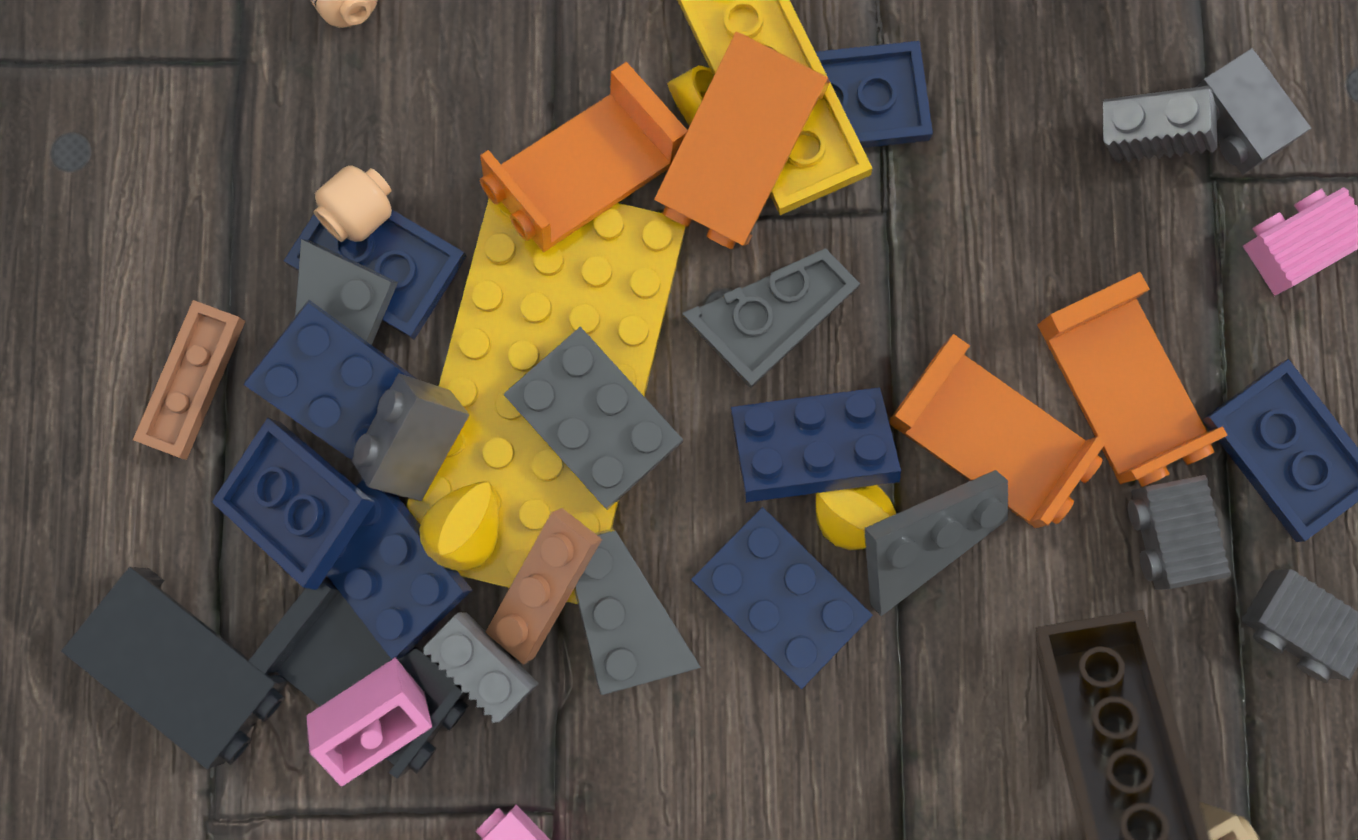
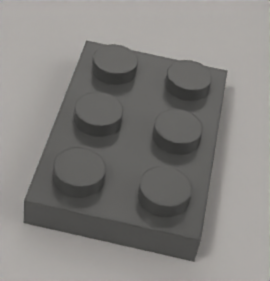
[503,326,683,510]

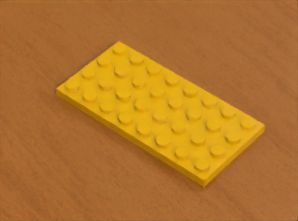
[406,199,687,604]

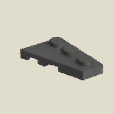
[295,239,398,345]
[682,248,860,389]
[864,470,1008,616]
[574,529,701,695]

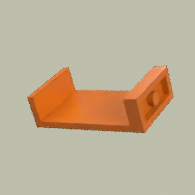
[654,31,830,249]
[480,62,688,253]
[1037,272,1228,487]
[889,334,1106,528]

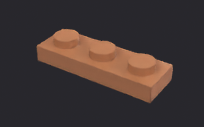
[133,300,246,460]
[485,508,602,664]

